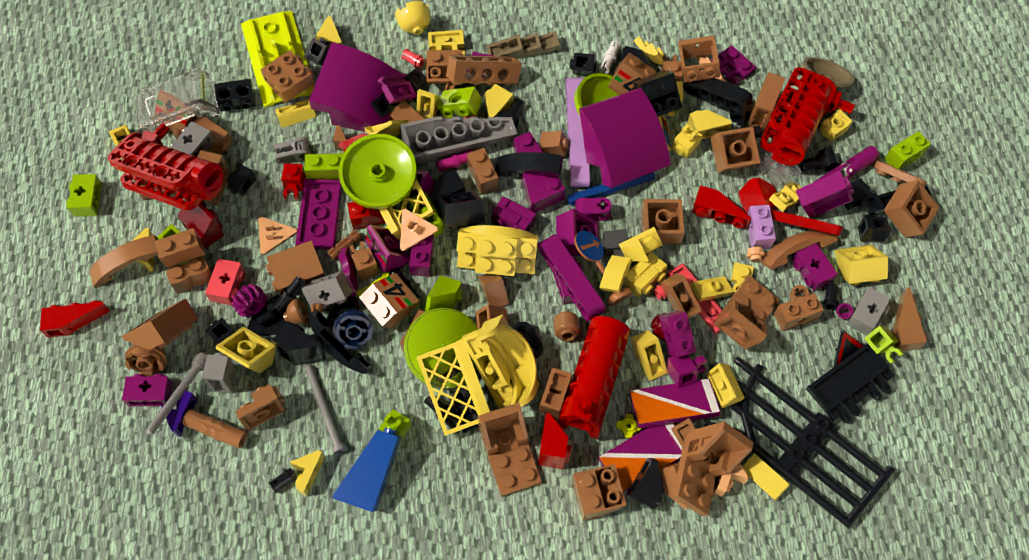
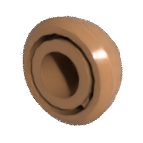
[283,298,309,325]

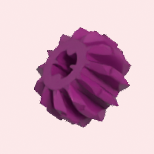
[231,283,268,318]

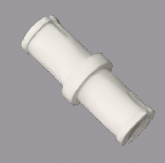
[599,41,621,74]

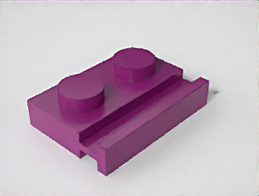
[378,74,417,104]

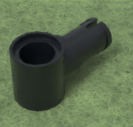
[498,98,523,128]
[800,147,840,172]

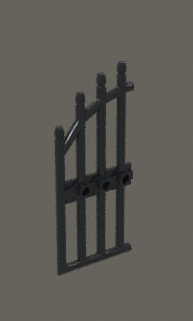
[728,357,895,529]

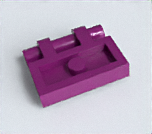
[711,45,756,85]

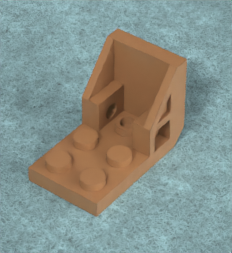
[714,275,779,350]
[478,403,542,497]
[672,421,753,516]

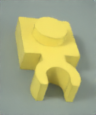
[730,262,754,295]

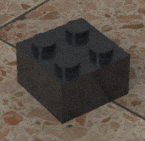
[436,190,484,229]

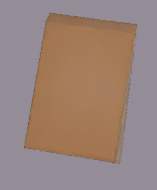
[477,274,509,307]

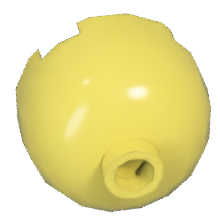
[395,1,431,35]

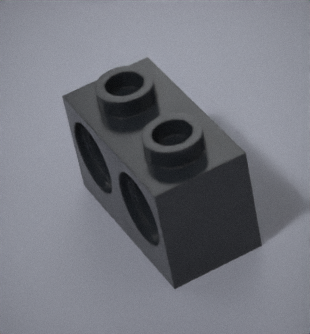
[214,79,256,112]

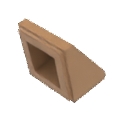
[333,125,346,151]

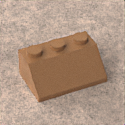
[122,298,198,350]

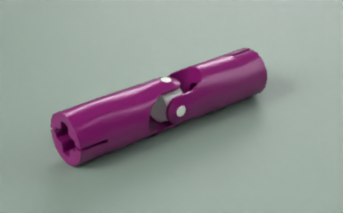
[814,146,880,182]

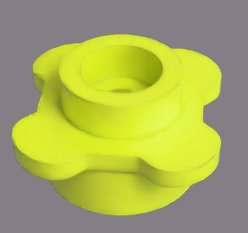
[616,414,641,438]

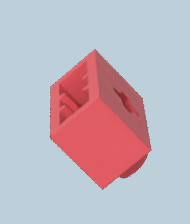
[205,258,246,305]

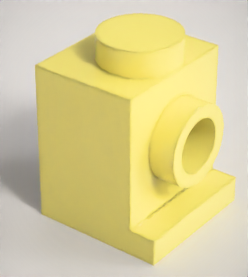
[819,109,853,142]

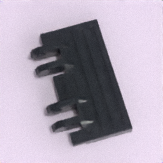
[806,343,895,423]

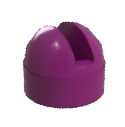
[836,303,853,319]

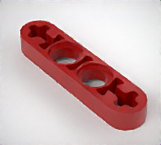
[770,209,843,236]

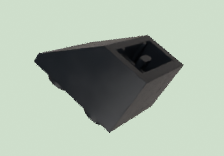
[632,70,683,117]
[272,321,326,366]

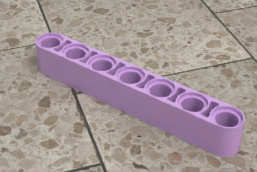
[566,78,590,187]

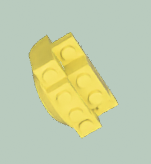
[457,225,538,276]
[461,315,540,409]

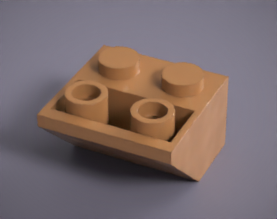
[427,50,463,84]
[572,464,627,521]

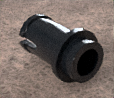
[823,283,839,310]
[268,467,298,493]

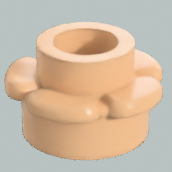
[746,247,765,262]

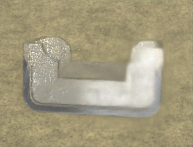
[137,68,220,133]

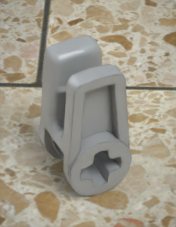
[274,137,311,164]

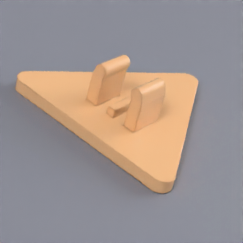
[400,209,438,251]
[258,217,297,255]

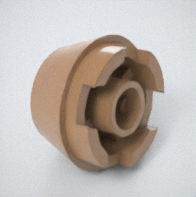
[125,344,167,376]

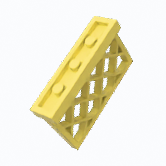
[379,178,435,240]
[417,340,490,436]

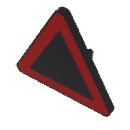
[833,331,864,368]

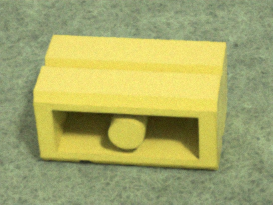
[623,251,668,298]

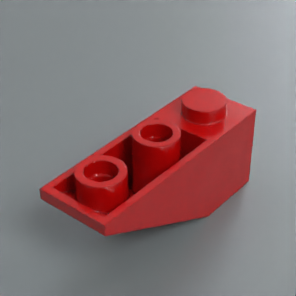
[691,185,751,229]
[40,300,109,338]

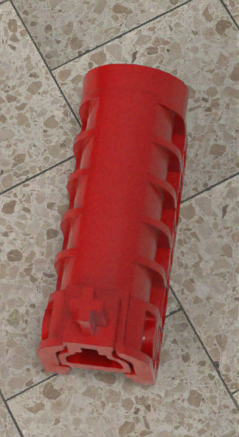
[760,67,855,166]
[107,123,223,211]
[558,316,630,440]

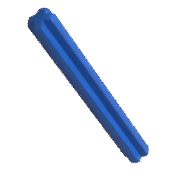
[567,172,655,206]

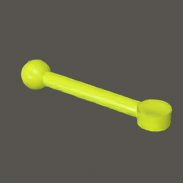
[356,272,389,297]

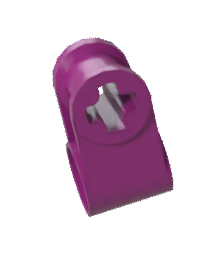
[575,197,612,221]

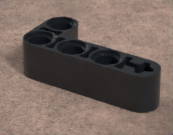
[683,78,754,126]

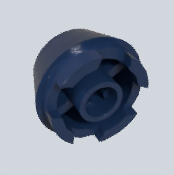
[333,309,374,349]

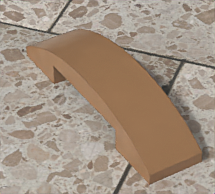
[761,231,838,270]
[89,235,158,288]

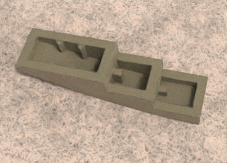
[486,31,561,59]

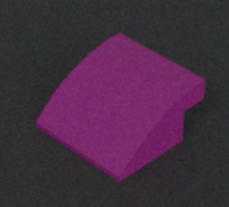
[309,42,401,132]
[579,88,671,188]

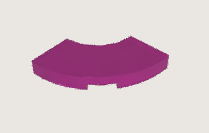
[338,246,358,297]

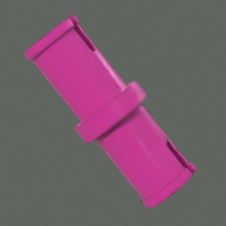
[436,149,472,172]

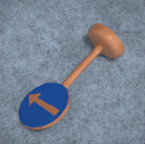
[574,231,633,307]

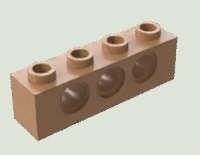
[446,55,522,86]

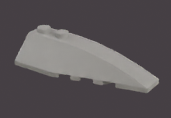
[400,116,517,165]

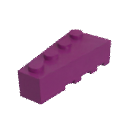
[513,132,565,213]

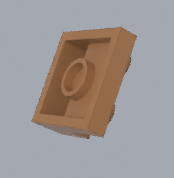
[235,384,286,431]

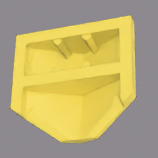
[364,120,409,138]

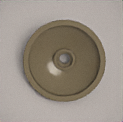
[802,57,854,89]

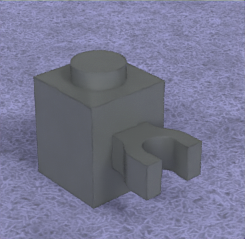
[599,229,628,257]

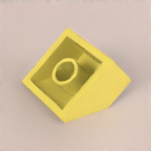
[834,245,888,285]
[216,327,276,374]

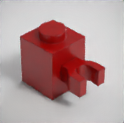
[281,163,306,200]

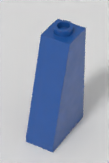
[332,427,402,512]

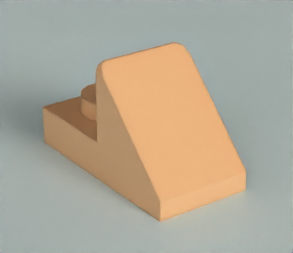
[714,463,748,497]

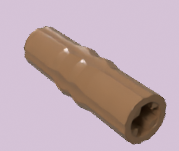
[182,409,247,449]

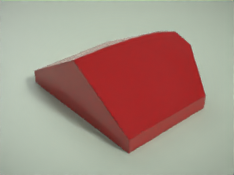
[738,178,779,214]

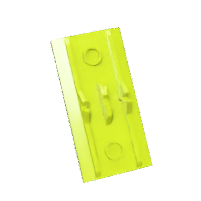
[241,11,314,108]

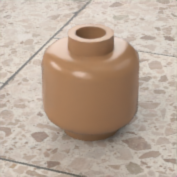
[553,311,580,342]

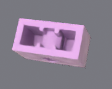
[747,205,776,250]

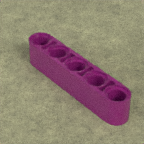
[537,234,606,322]

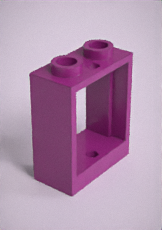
[795,171,855,219]

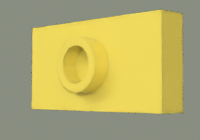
[690,276,733,302]

